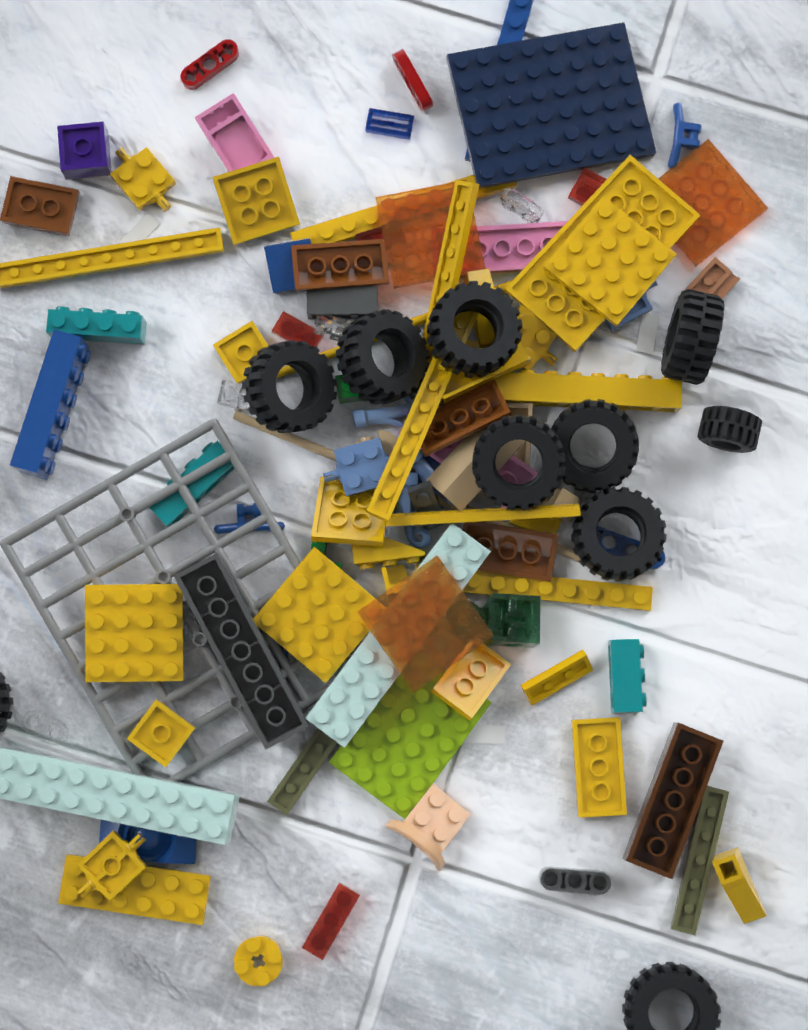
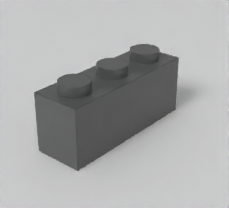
[307,286,378,319]

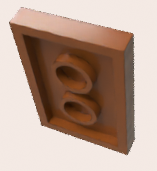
[0,176,80,236]

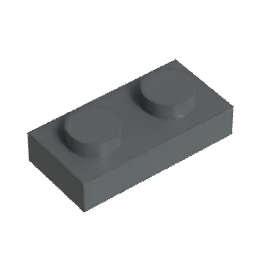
[408,480,447,530]

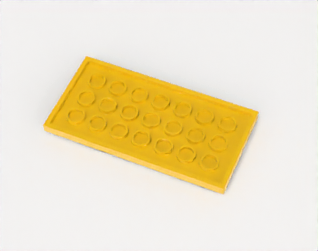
[505,155,700,352]

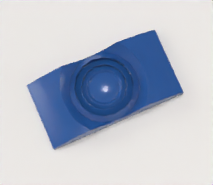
[99,820,197,864]

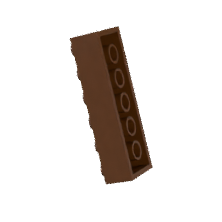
[622,722,724,879]

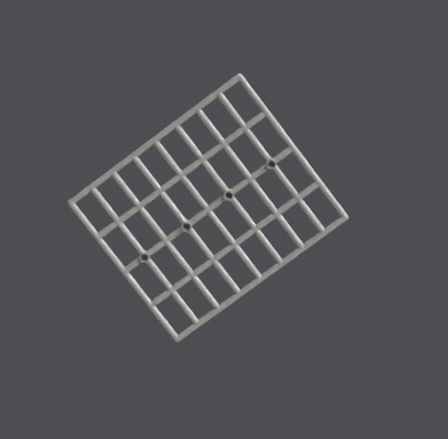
[0,418,354,782]

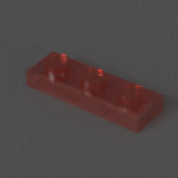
[302,882,360,960]

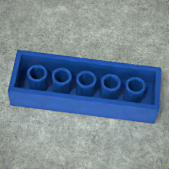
[10,329,91,480]

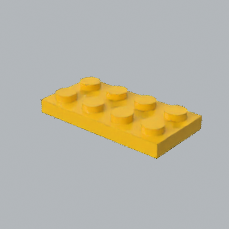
[571,717,627,818]

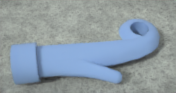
[352,389,419,429]

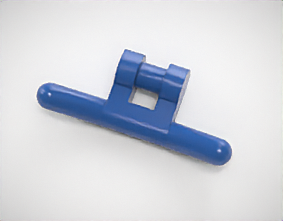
[668,103,702,169]
[214,503,285,534]

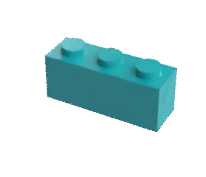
[608,639,647,713]

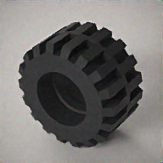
[697,406,763,453]

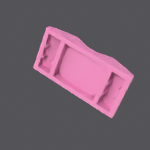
[194,93,275,172]

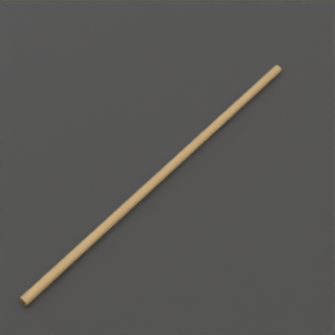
[233,410,581,563]

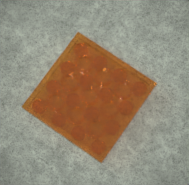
[658,139,768,267]
[375,180,486,289]
[357,556,494,693]

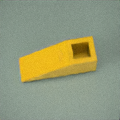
[352,537,425,570]
[712,847,767,924]

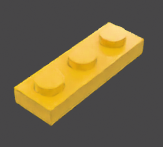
[520,649,594,706]

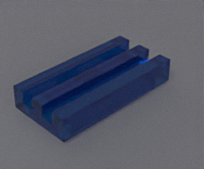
[365,108,414,140]

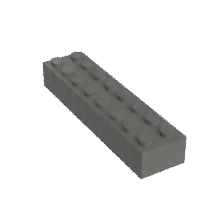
[174,553,309,750]

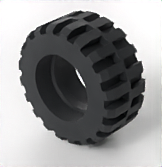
[427,281,523,378]
[661,289,725,385]
[336,309,430,405]
[242,340,337,433]
[551,399,639,493]
[472,414,566,510]
[571,487,667,582]
[622,962,721,1030]

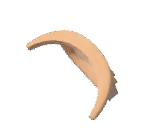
[385,784,471,871]

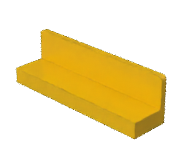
[442,342,531,403]

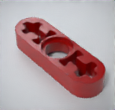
[180,39,239,90]
[392,49,433,112]

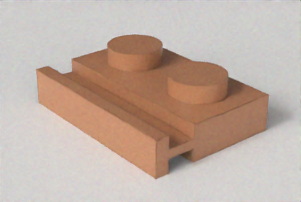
[685,257,740,299]

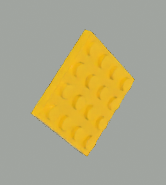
[543,196,677,327]
[253,547,387,683]
[85,584,184,682]

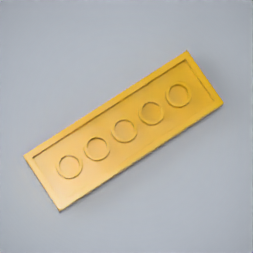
[58,854,211,925]

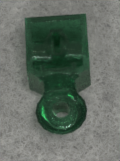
[445,593,541,648]

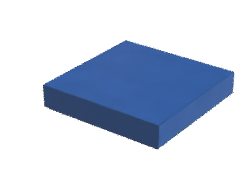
[264,238,311,293]

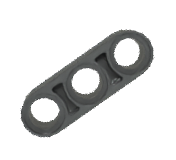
[538,866,611,895]

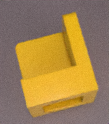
[381,564,408,597]

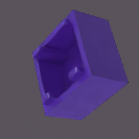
[57,121,112,180]

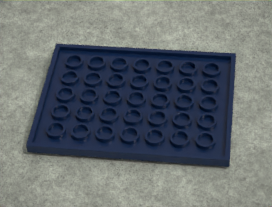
[446,22,656,189]

